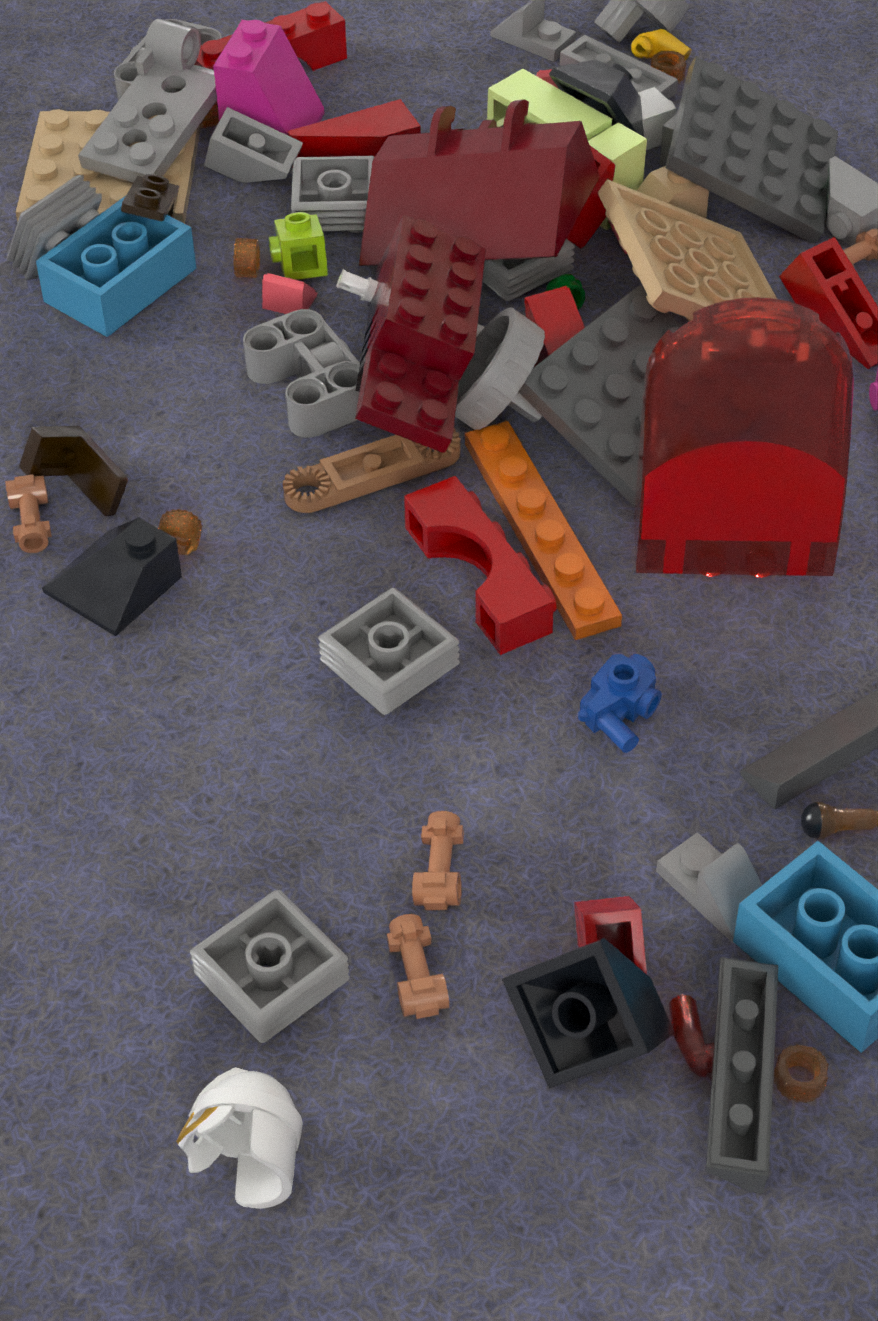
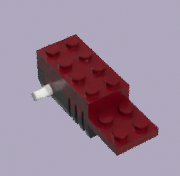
[336,215,486,453]

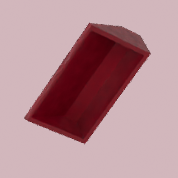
[359,99,600,266]

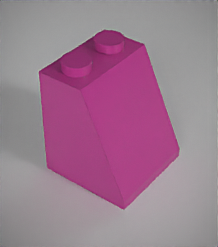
[213,20,325,135]

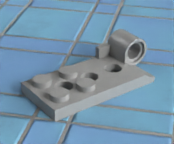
[78,19,217,183]

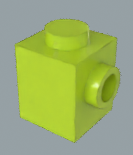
[268,212,328,280]

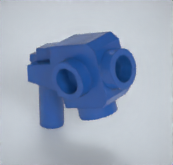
[578,654,662,753]

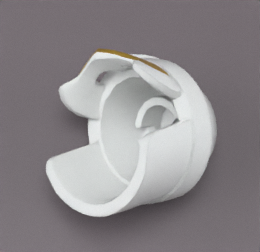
[176,1067,303,1209]

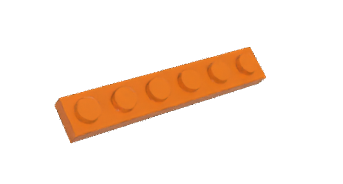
[465,421,622,640]

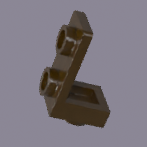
[121,174,179,221]
[19,425,128,516]

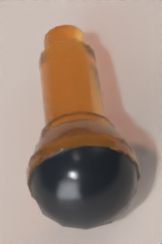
[801,801,878,840]

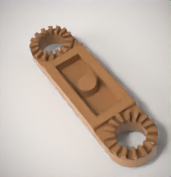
[283,428,461,513]

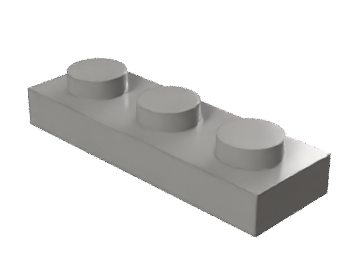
[560,35,678,99]

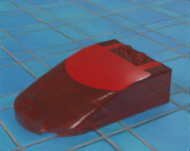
[634,297,854,577]

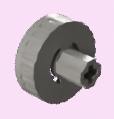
[594,0,690,43]
[455,307,545,430]

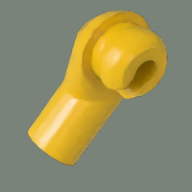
[631,29,692,66]

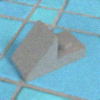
[490,0,576,62]
[656,832,762,943]

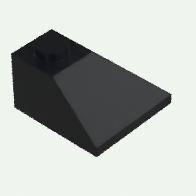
[549,59,644,137]
[42,517,182,636]
[502,938,675,1089]

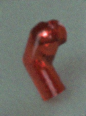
[668,995,714,1078]

